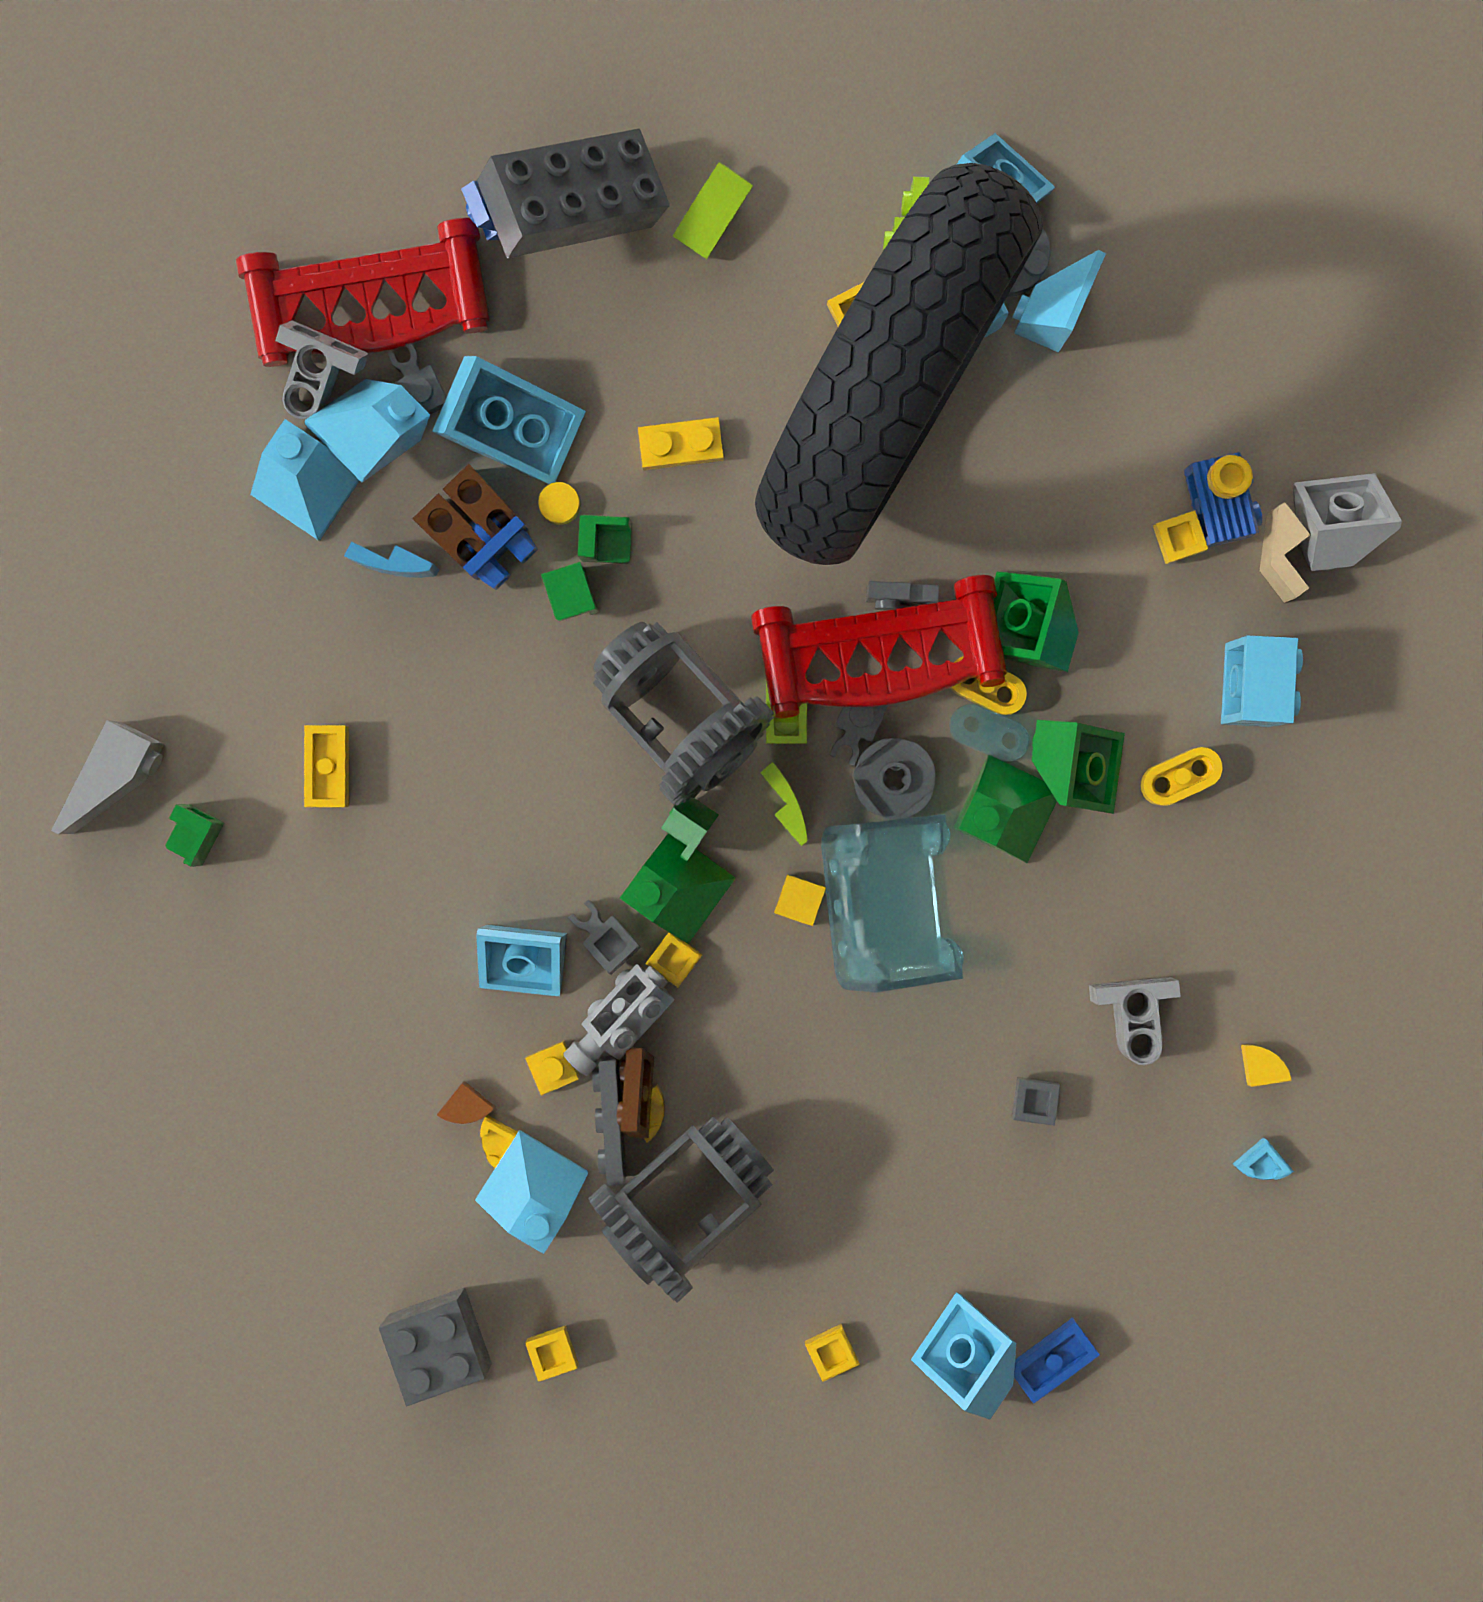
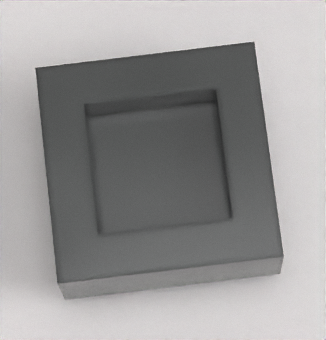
[1012,1077,1060,1126]

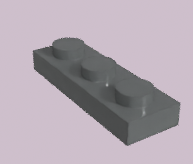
[592,1056,627,1186]

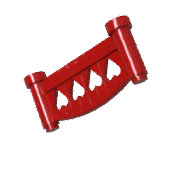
[236,218,489,367]
[751,575,1007,718]

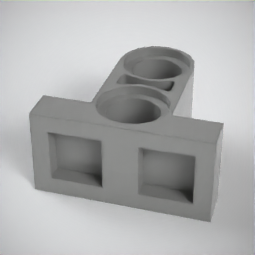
[275,320,369,419]
[1089,977,1181,1065]

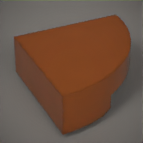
[437,1081,496,1124]

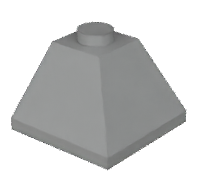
[1293,473,1402,571]

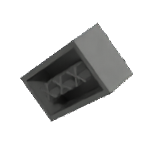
[477,128,670,259]

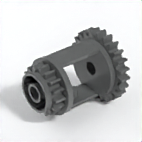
[593,622,774,806]
[588,1117,774,1303]

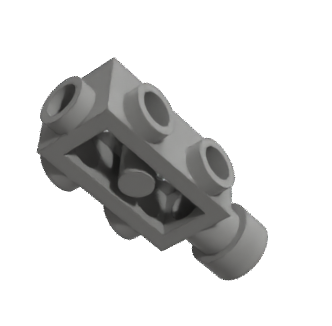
[563,964,675,1076]

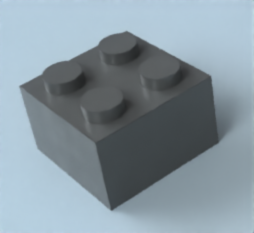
[379,1287,492,1407]

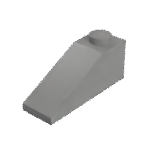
[51,720,164,834]

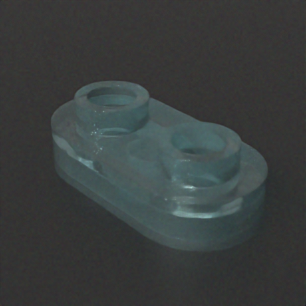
[949,704,1029,762]

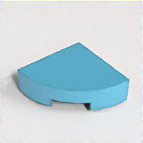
[1233,1138,1294,1180]

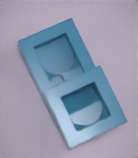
[344,541,440,578]

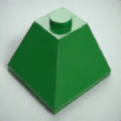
[993,571,1079,672]
[1031,720,1125,814]
[953,755,1057,863]
[620,833,736,944]

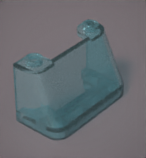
[821,814,964,993]

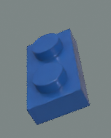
[1014,1317,1100,1404]

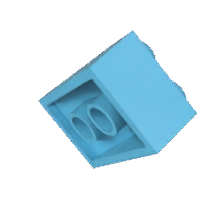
[432,356,586,484]

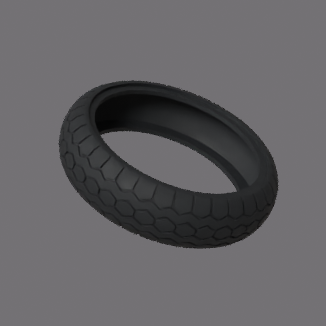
[755,163,1043,565]

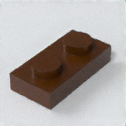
[617,1048,654,1138]

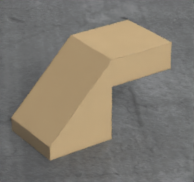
[1260,502,1310,603]

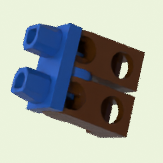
[412,464,538,590]

